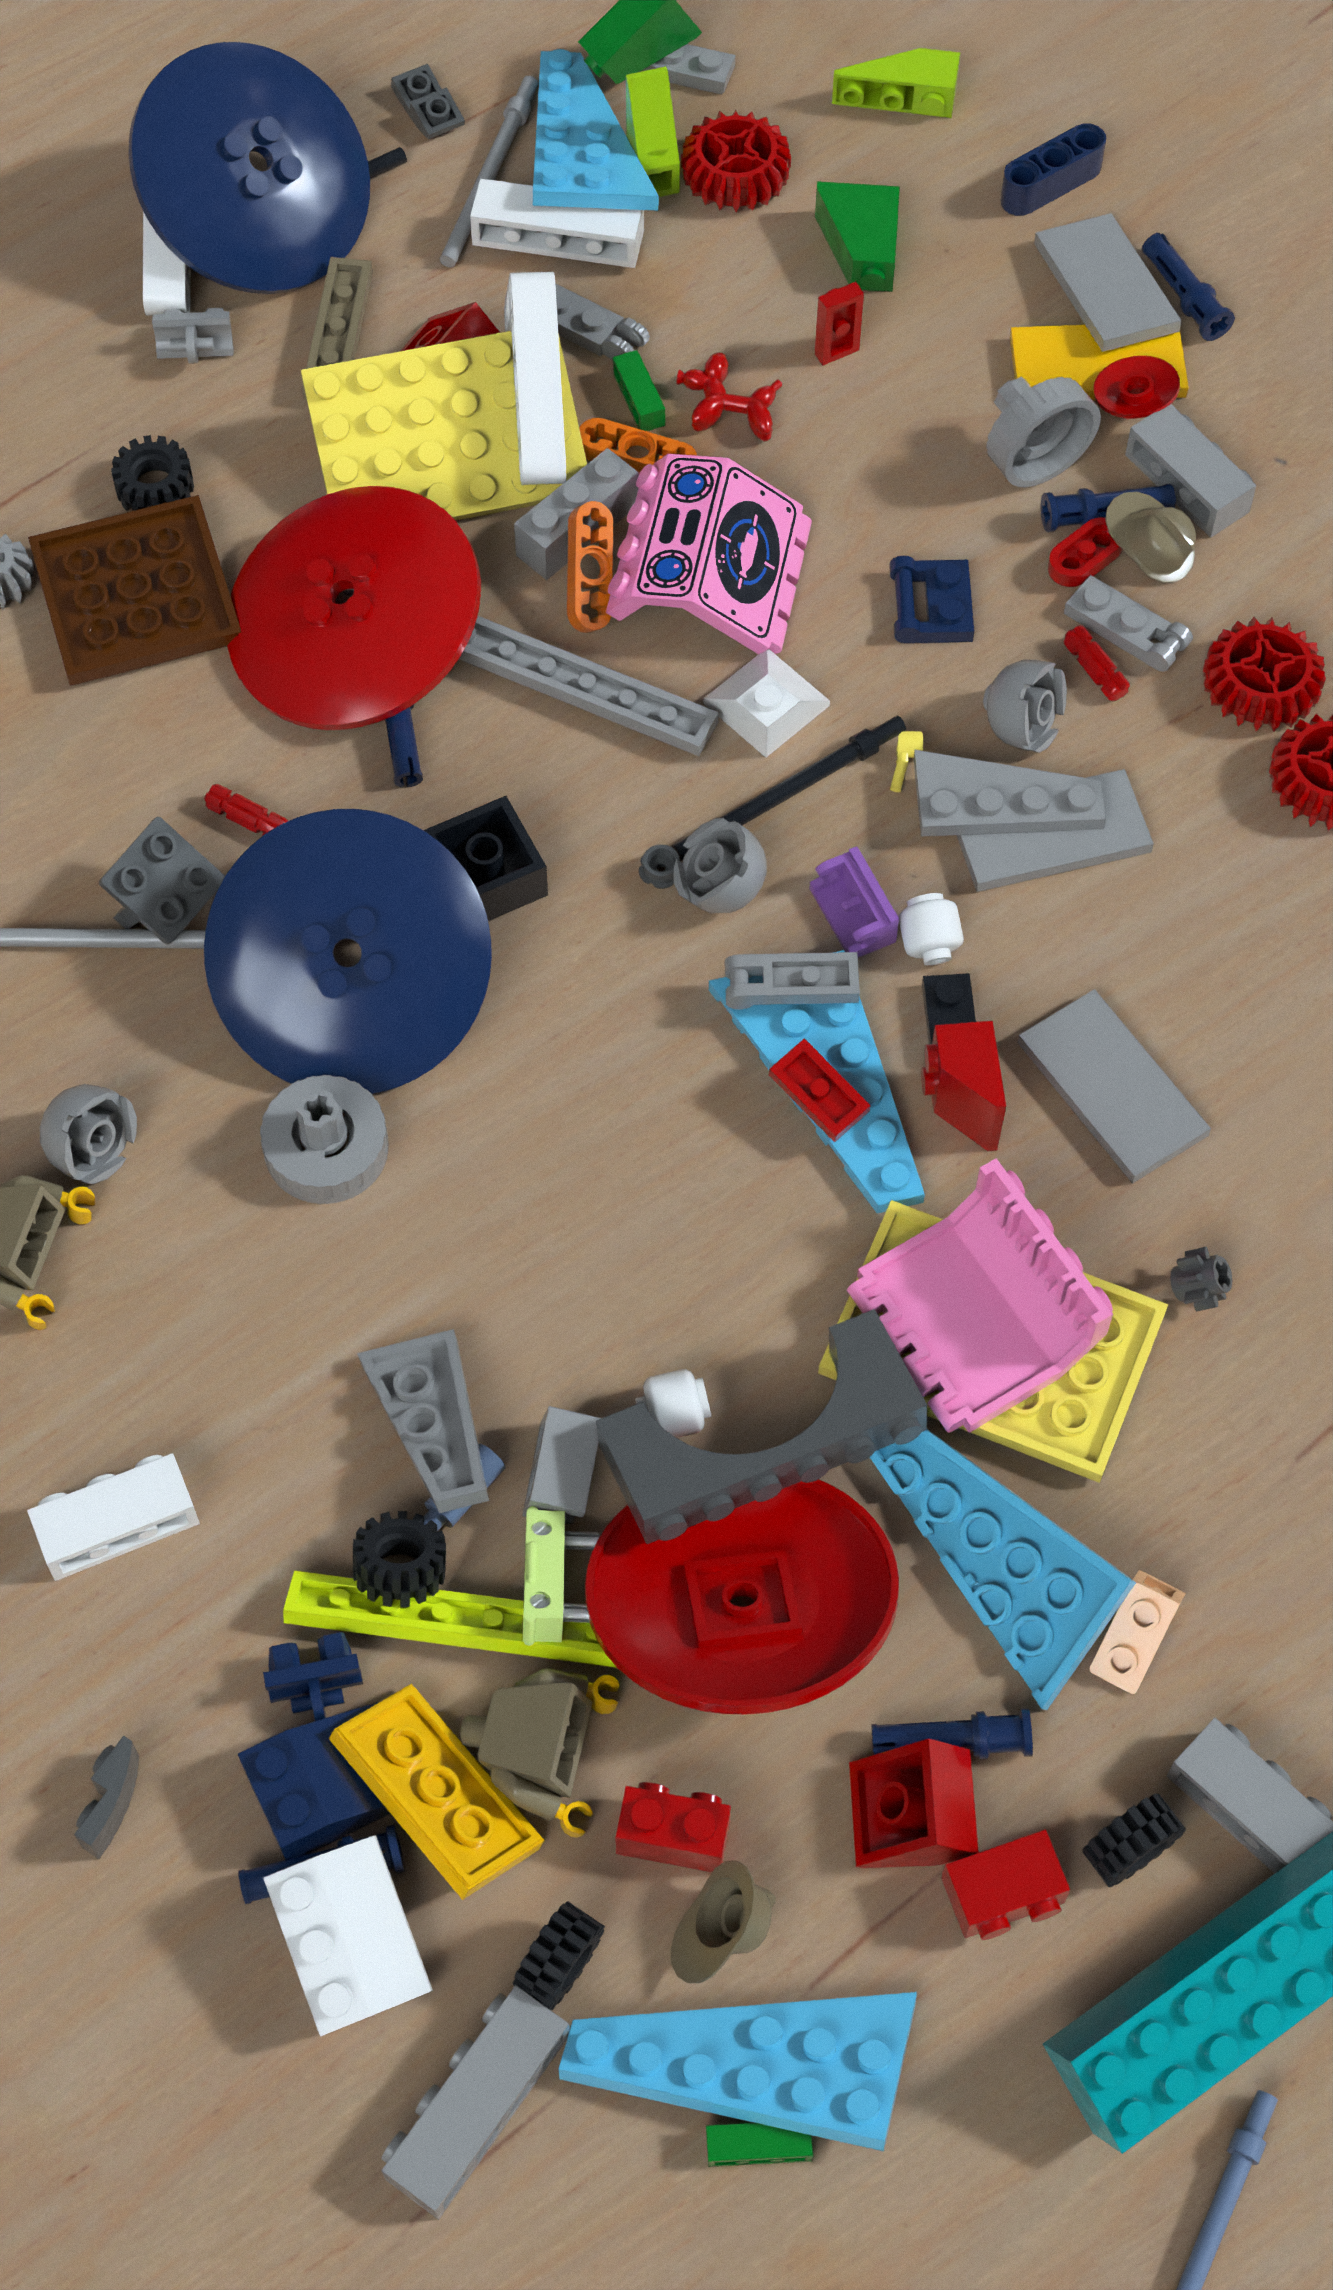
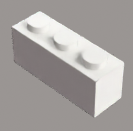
[27,1453,200,1581]

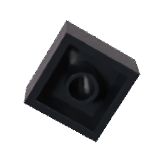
[424,796,548,921]

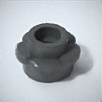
[639,844,680,889]

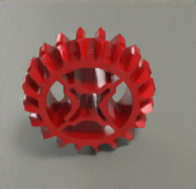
[681,109,791,213]
[1203,617,1326,732]
[1269,713,1333,831]

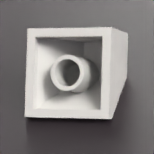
[703,649,830,757]

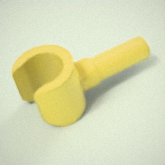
[890,731,923,792]

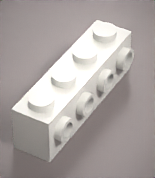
[470,179,644,268]

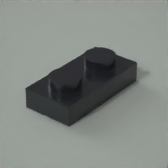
[922,973,976,1044]

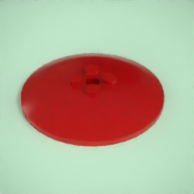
[227,486,481,730]
[585,1479,899,1715]

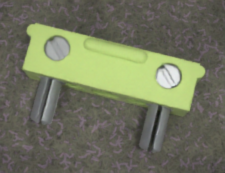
[523,1506,600,1646]

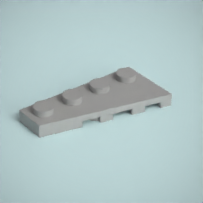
[913,750,1106,837]
[357,1329,489,1513]

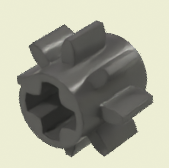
[1170,1247,1233,1312]

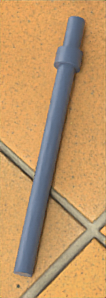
[1176,2090,1278,2290]

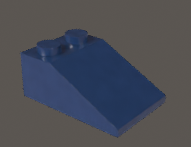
[238,1701,391,1860]

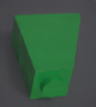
[578,0,702,85]
[815,181,900,292]

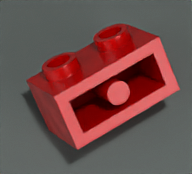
[615,1782,731,1872]
[941,1829,1070,1940]

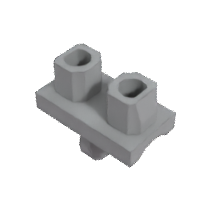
[152,308,234,364]

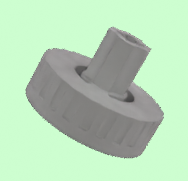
[986,377,1101,487]
[260,1075,389,1204]

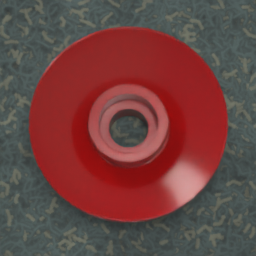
[1093,356,1180,419]

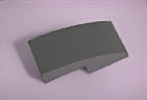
[391,64,465,139]
[74,1736,139,1859]

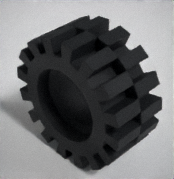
[111,435,194,511]
[353,1511,446,1607]
[1082,1793,1186,1888]
[513,1901,605,2010]

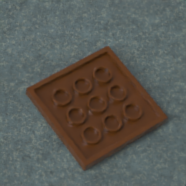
[28,495,241,686]

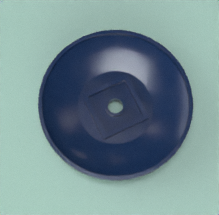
[128,42,370,294]
[204,809,492,1094]

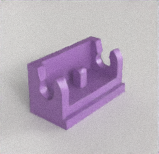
[809,846,899,958]

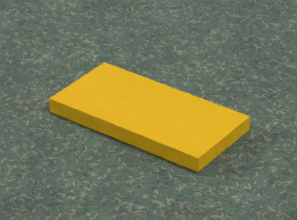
[1010,325,1189,401]
[329,1683,545,1900]

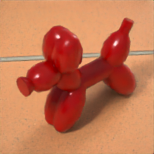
[676,352,782,442]

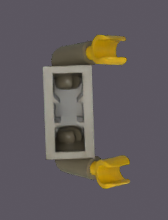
[0,1175,95,1330]
[461,1668,620,1837]

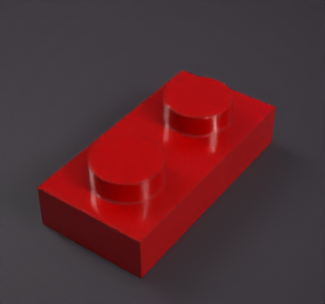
[814,281,864,366]
[769,1038,871,1142]

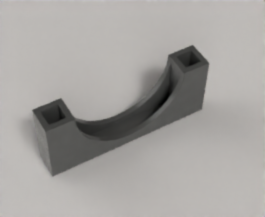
[596,1309,927,1544]

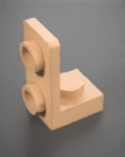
[1090,1570,1186,1694]

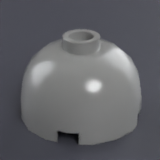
[983,659,1067,753]
[674,818,767,913]
[40,1084,137,1184]

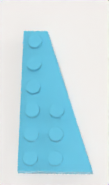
[533,49,659,211]
[708,950,925,1214]
[870,1429,1136,1710]
[559,1992,917,2151]

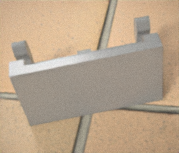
[522,1406,601,1524]

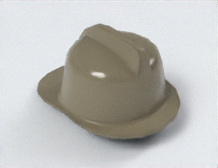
[1105,492,1196,583]
[671,1860,776,1983]

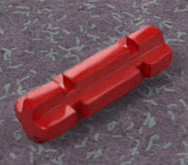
[1064,625,1130,702]
[204,784,288,836]

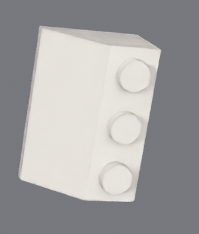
[263,1835,433,2036]

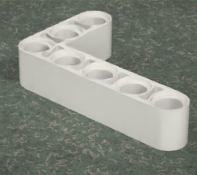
[143,211,191,316]
[504,272,566,485]

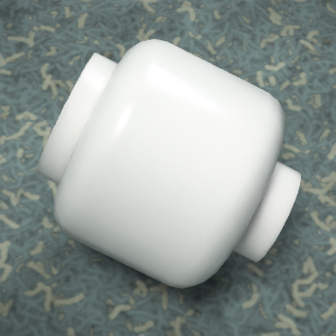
[899,893,964,965]
[635,1369,712,1438]

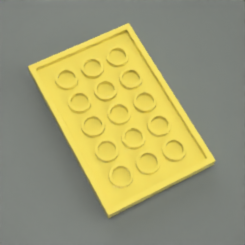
[301,331,587,521]
[818,1200,1168,1483]

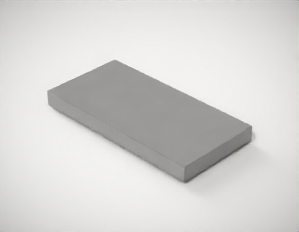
[1034,213,1181,352]
[956,769,1154,892]
[1017,989,1211,1184]

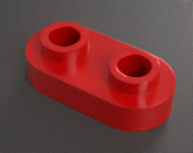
[1048,517,1122,587]

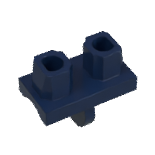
[263,1632,363,1721]

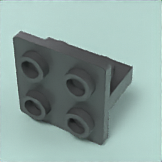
[99,817,225,945]

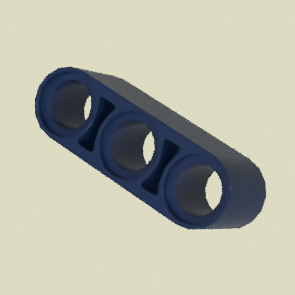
[1000,123,1106,216]

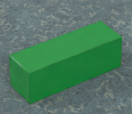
[612,350,666,431]
[706,2123,813,2167]

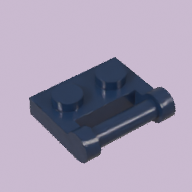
[889,556,974,643]

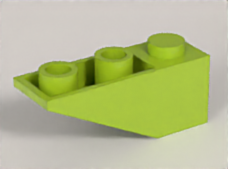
[832,48,960,118]
[626,66,680,197]

